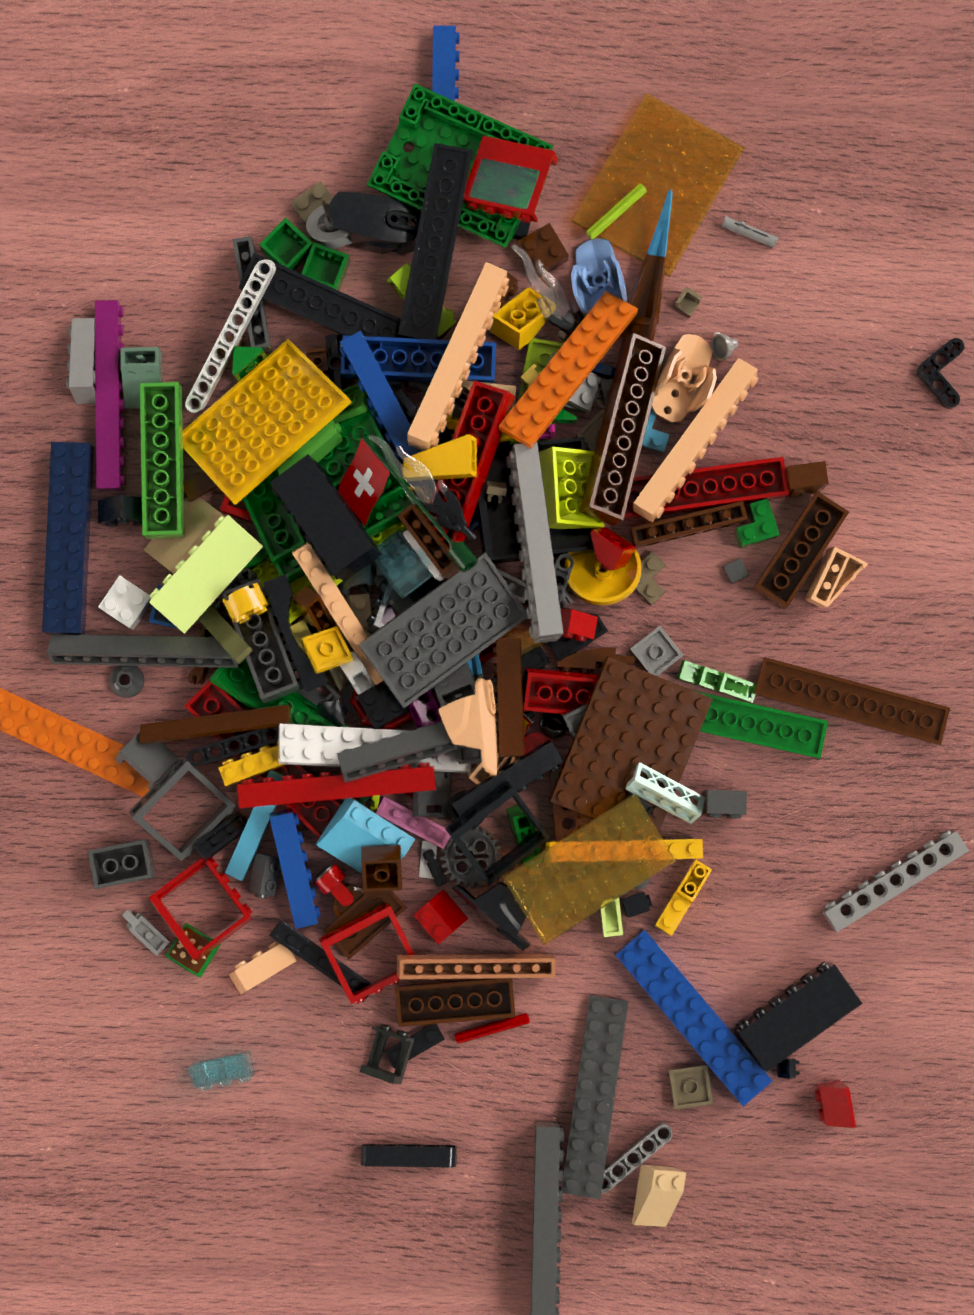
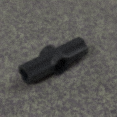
[325,334,347,390]

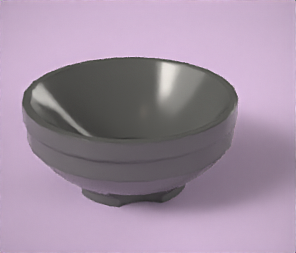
[109,666,144,698]

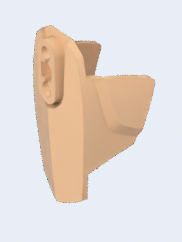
[651,334,717,423]
[439,678,498,775]

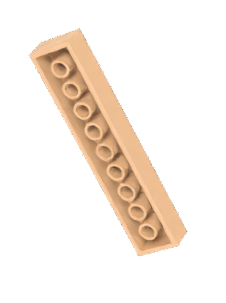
[407,262,509,451]

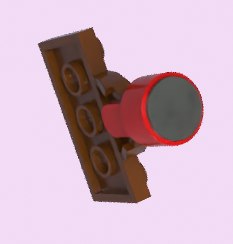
[313,863,407,959]

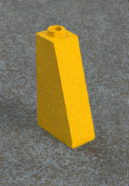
[401,435,477,481]

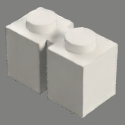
[340,651,375,695]

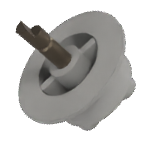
[306,200,353,249]

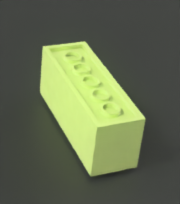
[149,515,263,634]

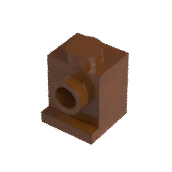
[307,347,329,374]

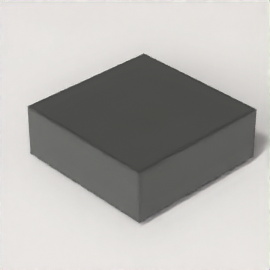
[723,558,749,584]

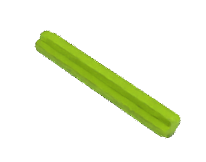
[586,184,647,240]

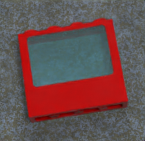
[463,136,558,223]

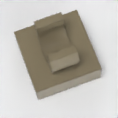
[485,481,507,503]

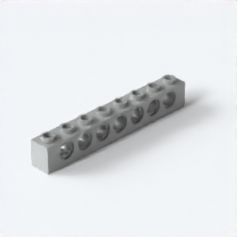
[822,830,969,932]

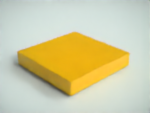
[301,626,353,674]

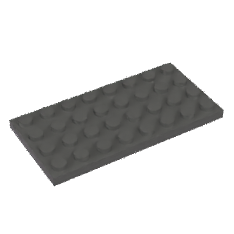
[358,552,527,708]

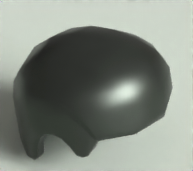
[539,713,568,739]

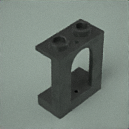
[359,1024,415,1084]

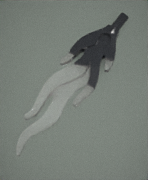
[511,245,585,342]
[368,435,477,542]

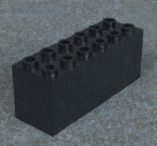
[271,454,382,582]
[734,961,863,1072]

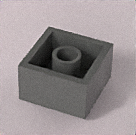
[703,790,747,819]

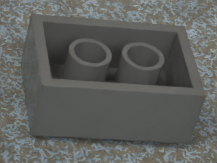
[88,839,156,889]

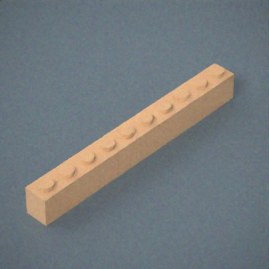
[633,358,758,522]

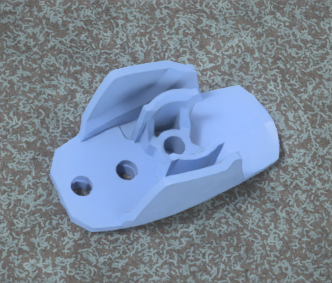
[571,239,627,315]

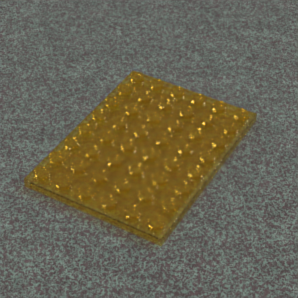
[572,93,745,277]

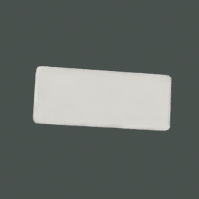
[419,840,437,879]

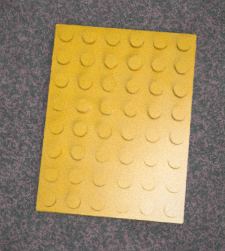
[183,339,352,505]

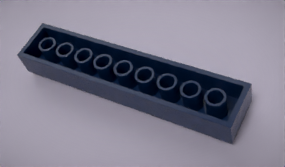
[42,442,94,635]

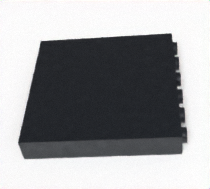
[476,437,598,564]

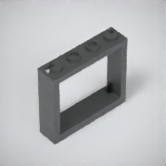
[129,756,236,861]

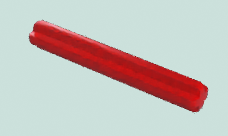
[455,1013,530,1044]

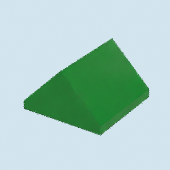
[232,346,267,382]

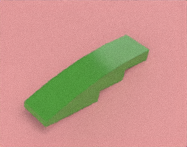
[677,660,756,703]

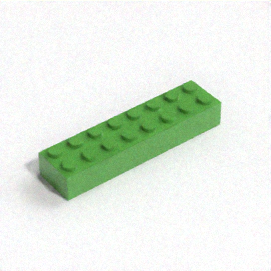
[140,382,185,539]

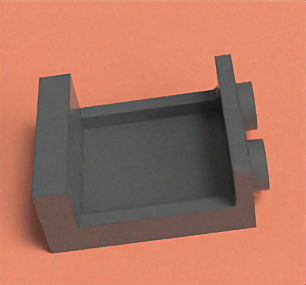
[115,732,179,789]

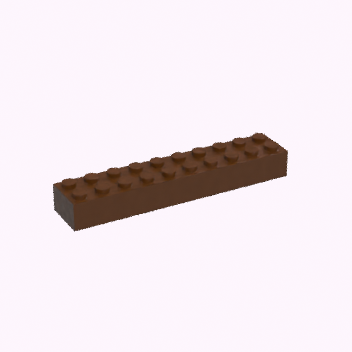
[579,333,666,526]

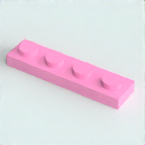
[376,797,451,849]

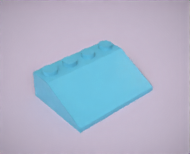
[316,798,415,873]

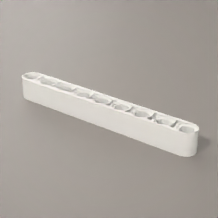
[185,260,276,413]

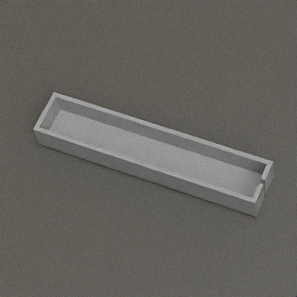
[506,442,563,643]

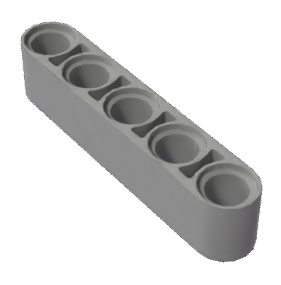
[602,1122,672,1193]

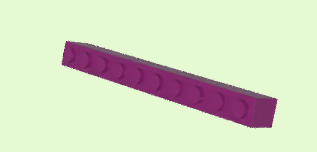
[95,300,126,491]

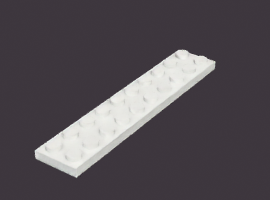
[279,724,471,773]

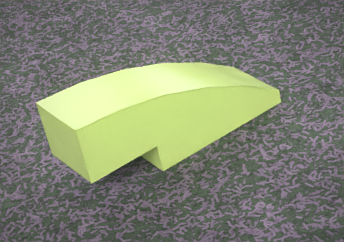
[599,893,623,937]

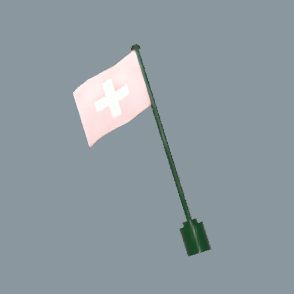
[338,433,478,573]

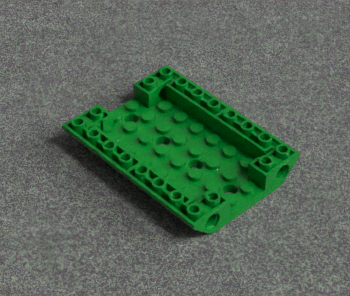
[367,84,553,248]

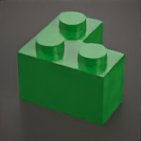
[735,499,780,549]

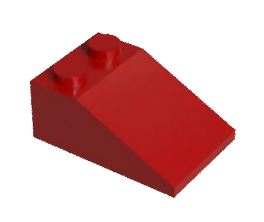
[814,1080,857,1128]

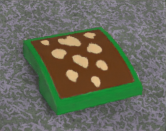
[166,923,221,978]

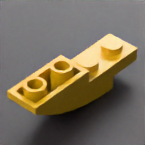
[654,859,712,937]

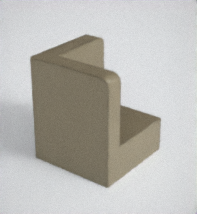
[674,286,702,318]

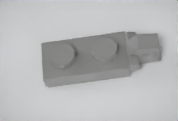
[122,909,171,956]

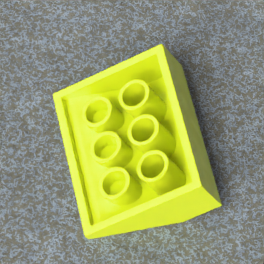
[539,447,604,529]

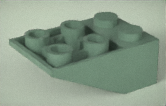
[121,347,163,409]

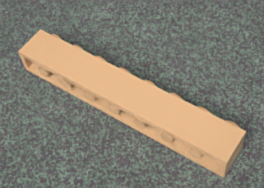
[291,542,383,685]

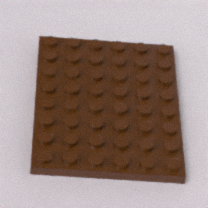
[549,656,713,840]

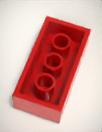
[523,668,599,714]

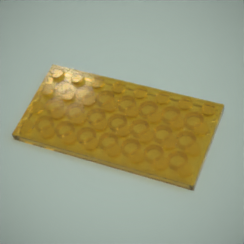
[502,794,676,945]

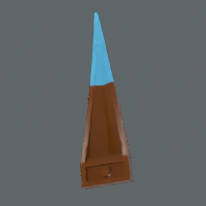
[619,190,673,341]

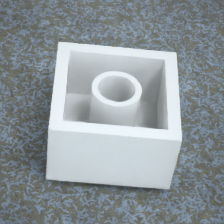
[98,575,151,630]

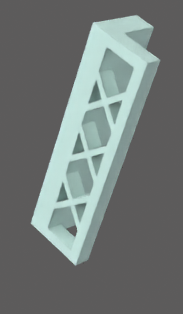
[625,762,705,824]

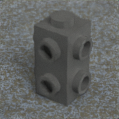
[248,853,281,899]

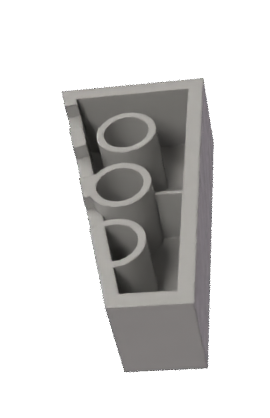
[66,318,96,404]

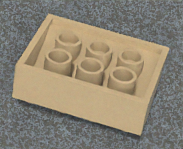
[144,497,225,574]

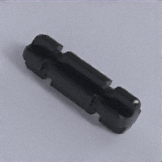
[423,849,447,887]

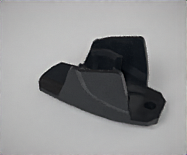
[328,192,421,254]
[452,882,533,951]

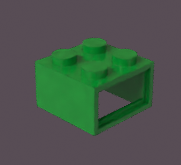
[259,218,313,270]
[302,242,350,291]

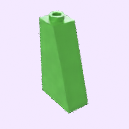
[277,420,343,475]

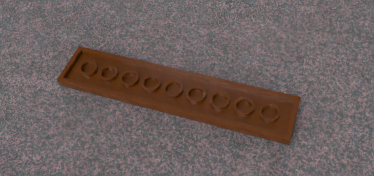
[754,657,950,745]

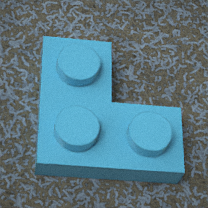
[642,409,670,454]

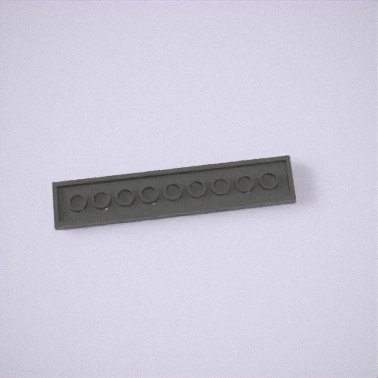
[562,995,629,1199]

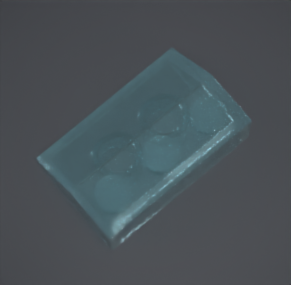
[188,1051,255,1091]

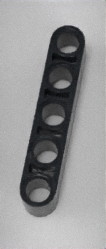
[187,727,279,767]
[361,1144,457,1168]

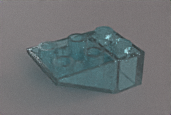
[375,529,433,599]

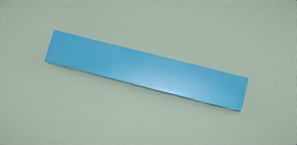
[225,770,283,881]

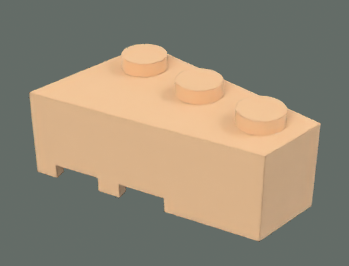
[804,547,868,608]

